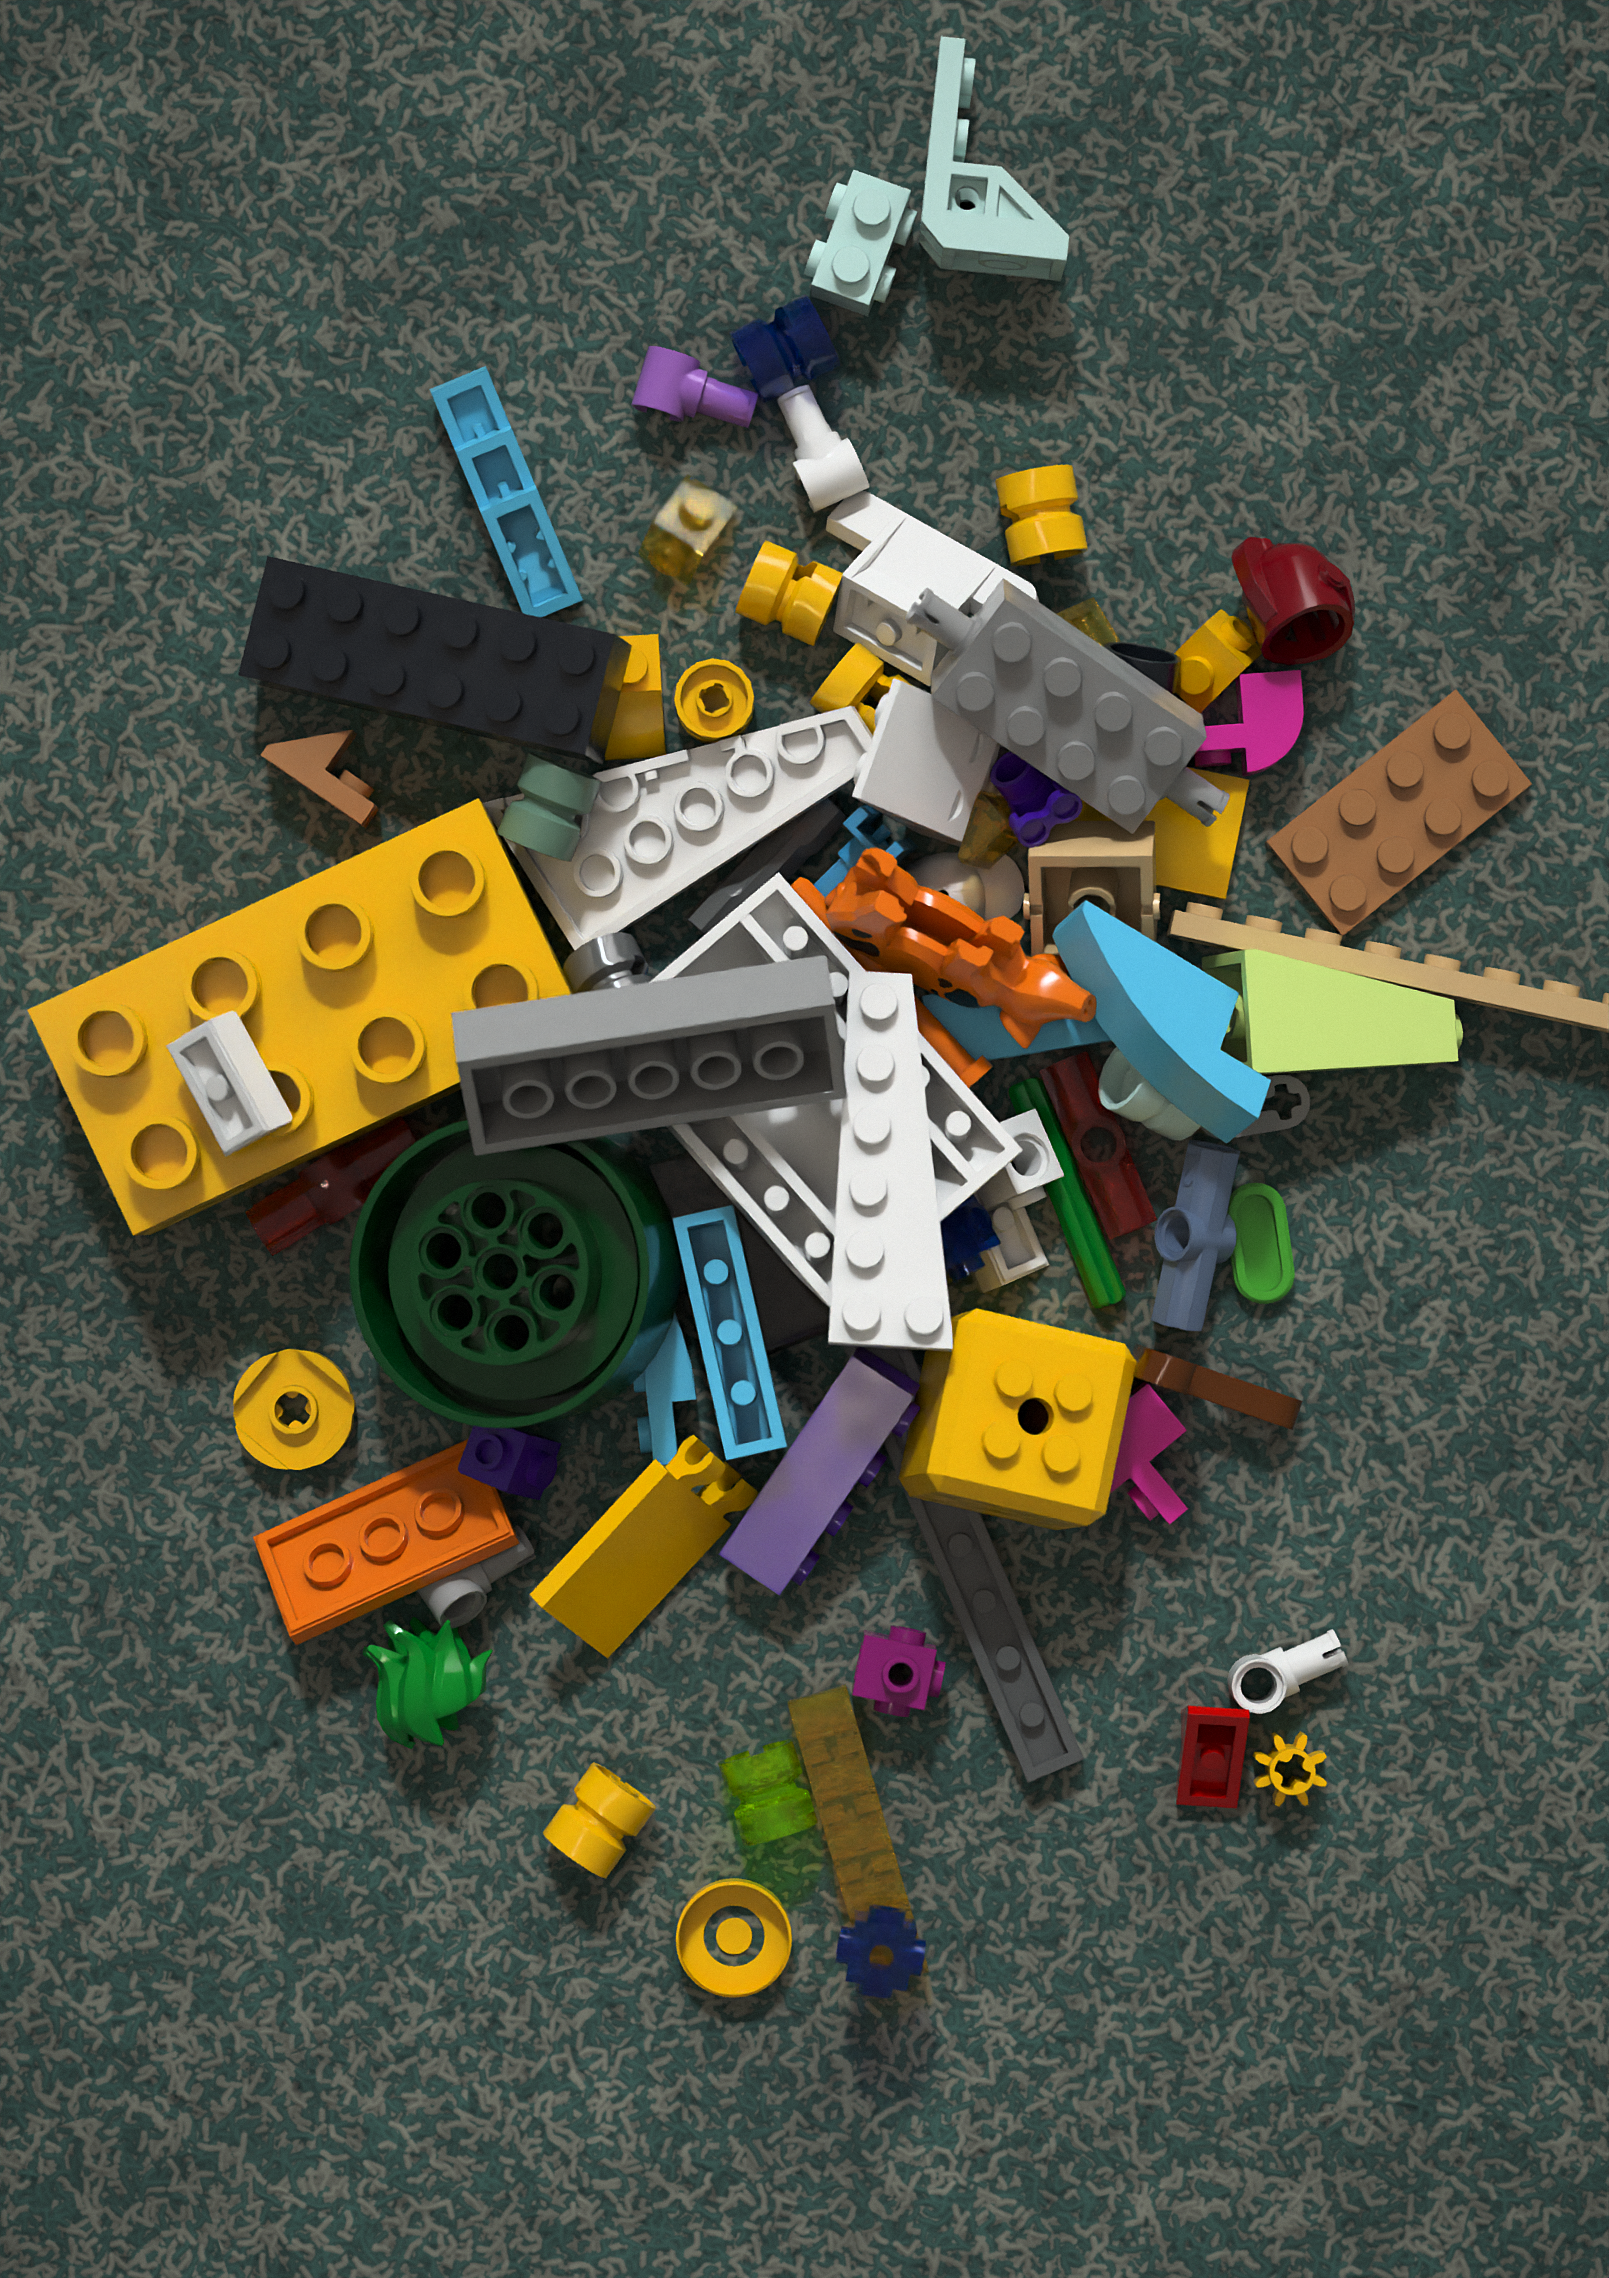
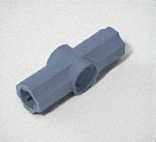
[1151,1140,1240,1331]

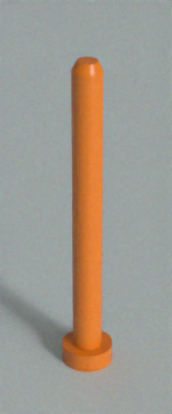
[790,877,993,1089]

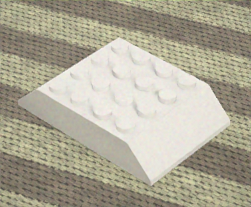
[650,872,1023,1309]

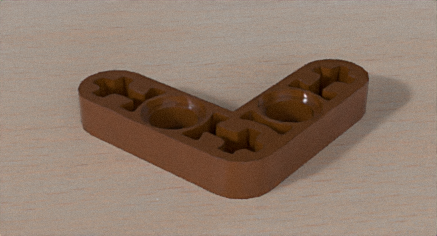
[1132,1344,1303,1430]

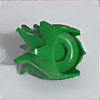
[363,1617,493,1750]

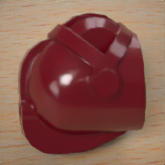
[1231,537,1355,665]

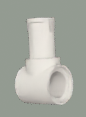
[777,385,870,512]
[1227,1629,1349,1714]

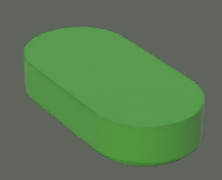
[1227,1183,1295,1304]

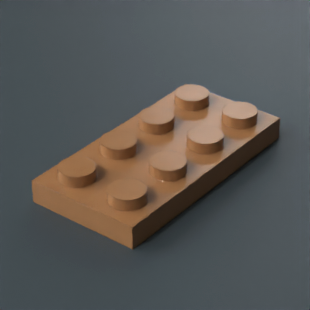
[1265,690,1532,936]

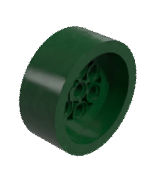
[350,1120,681,1428]

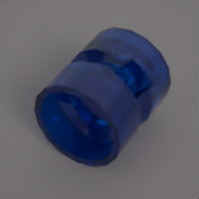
[729,294,840,404]

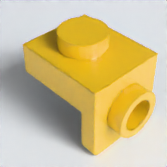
[1174,609,1262,713]

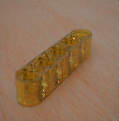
[787,1684,929,1989]

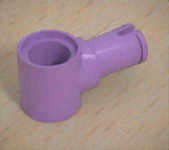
[631,346,758,428]

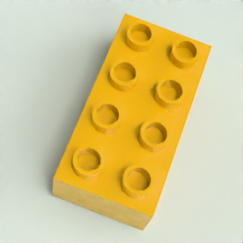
[28,798,574,1235]

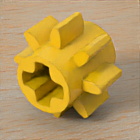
[1252,1731,1327,1806]

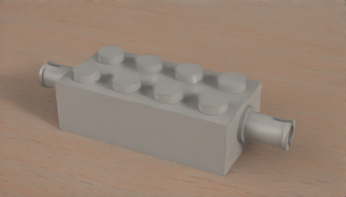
[905,578,1230,834]

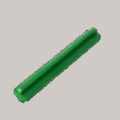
[1009,1077,1126,1308]

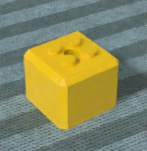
[899,1309,1137,1530]

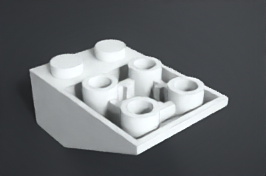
[852,679,1010,854]

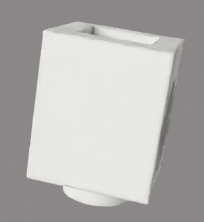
[978,1108,1064,1211]

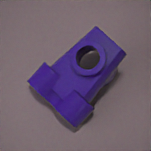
[990,751,1083,848]

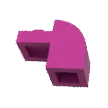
[1193,670,1304,776]
[1110,1382,1188,1525]

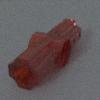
[1038,1051,1158,1241]
[245,1116,418,1256]

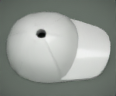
[904,852,1024,920]

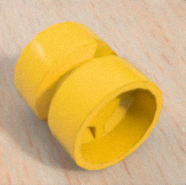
[995,465,1088,566]
[735,540,843,646]
[809,642,913,735]
[674,658,755,744]
[543,1762,657,1879]

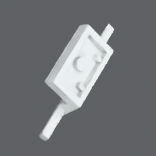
[826,491,1039,687]

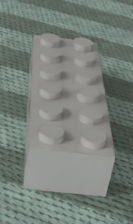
[452,955,848,1156]

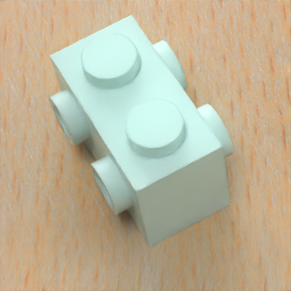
[804,169,917,316]

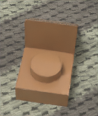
[261,730,379,828]

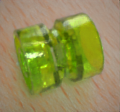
[718,1739,818,1846]

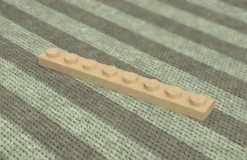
[1166,902,1609,1033]

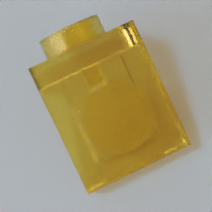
[638,474,738,585]

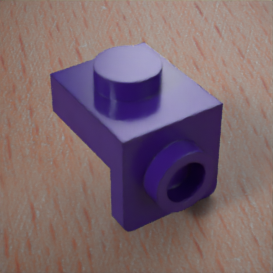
[458,1426,561,1500]

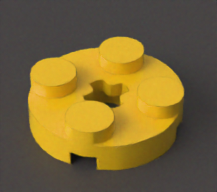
[233,1348,356,1470]

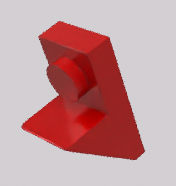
[1176,1706,1250,1809]

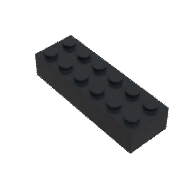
[238,556,632,765]

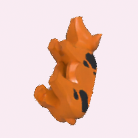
[825,848,1096,1049]

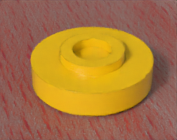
[676,1878,792,1998]

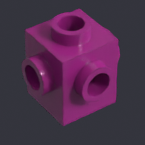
[851,1625,946,1717]

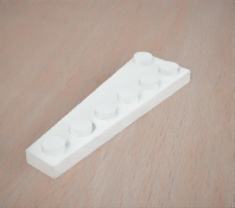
[828,971,953,1352]

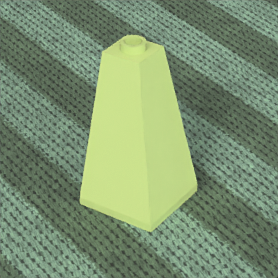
[1202,949,1463,1075]

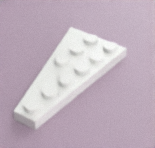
[483,706,873,950]

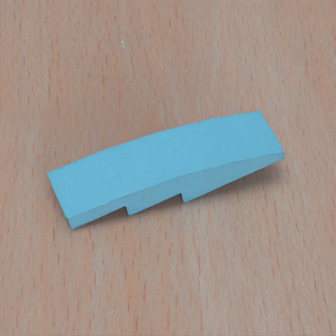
[430,366,583,618]

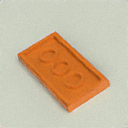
[253,1439,520,1645]

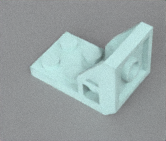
[919,36,1069,281]

